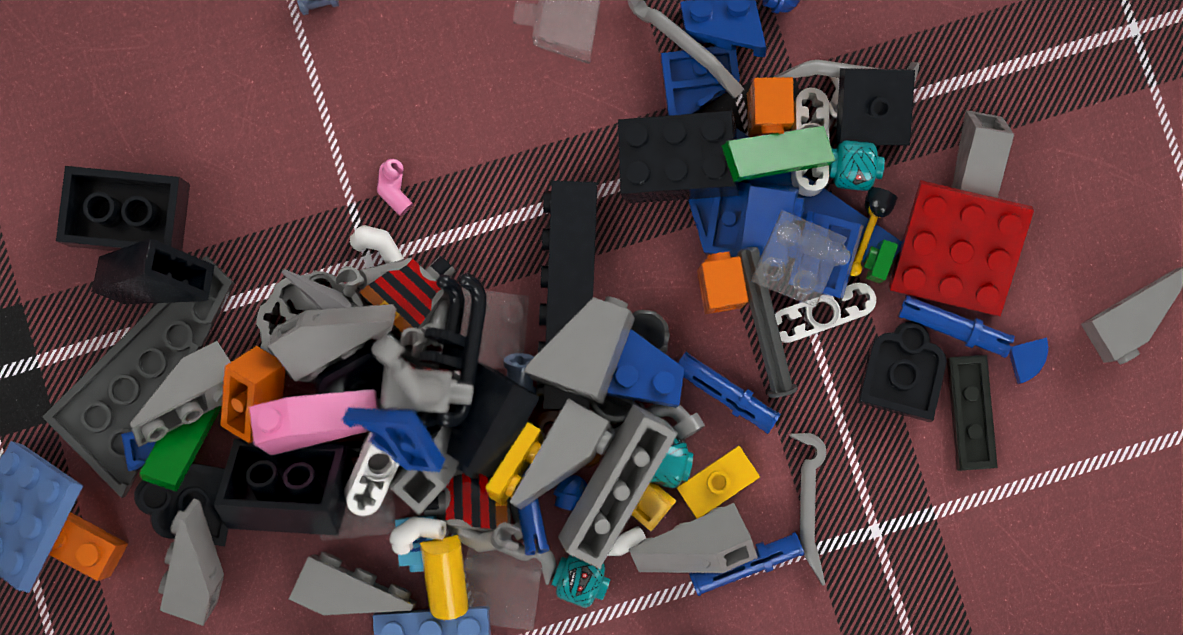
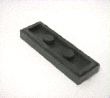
[947,355,998,471]

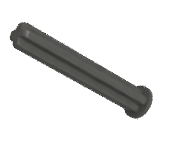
[737,247,798,398]

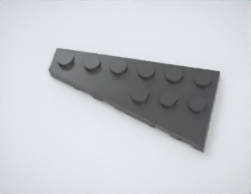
[42,256,235,498]

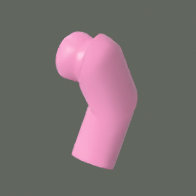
[377,159,413,217]

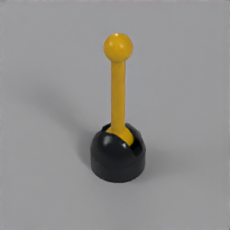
[850,187,898,276]

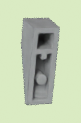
[1081,266,1183,365]
[510,399,613,510]

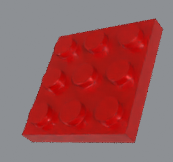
[889,180,1034,317]

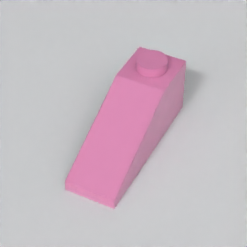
[249,389,379,456]

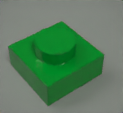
[863,239,898,284]

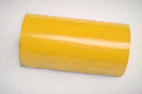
[420,535,469,620]

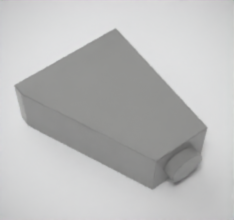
[952,110,1014,198]
[524,296,635,404]

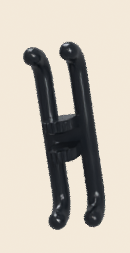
[416,273,487,427]

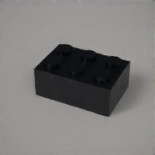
[618,111,739,203]
[56,166,190,251]
[214,439,354,536]

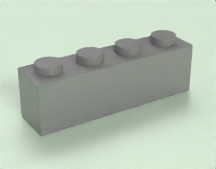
[558,404,678,569]

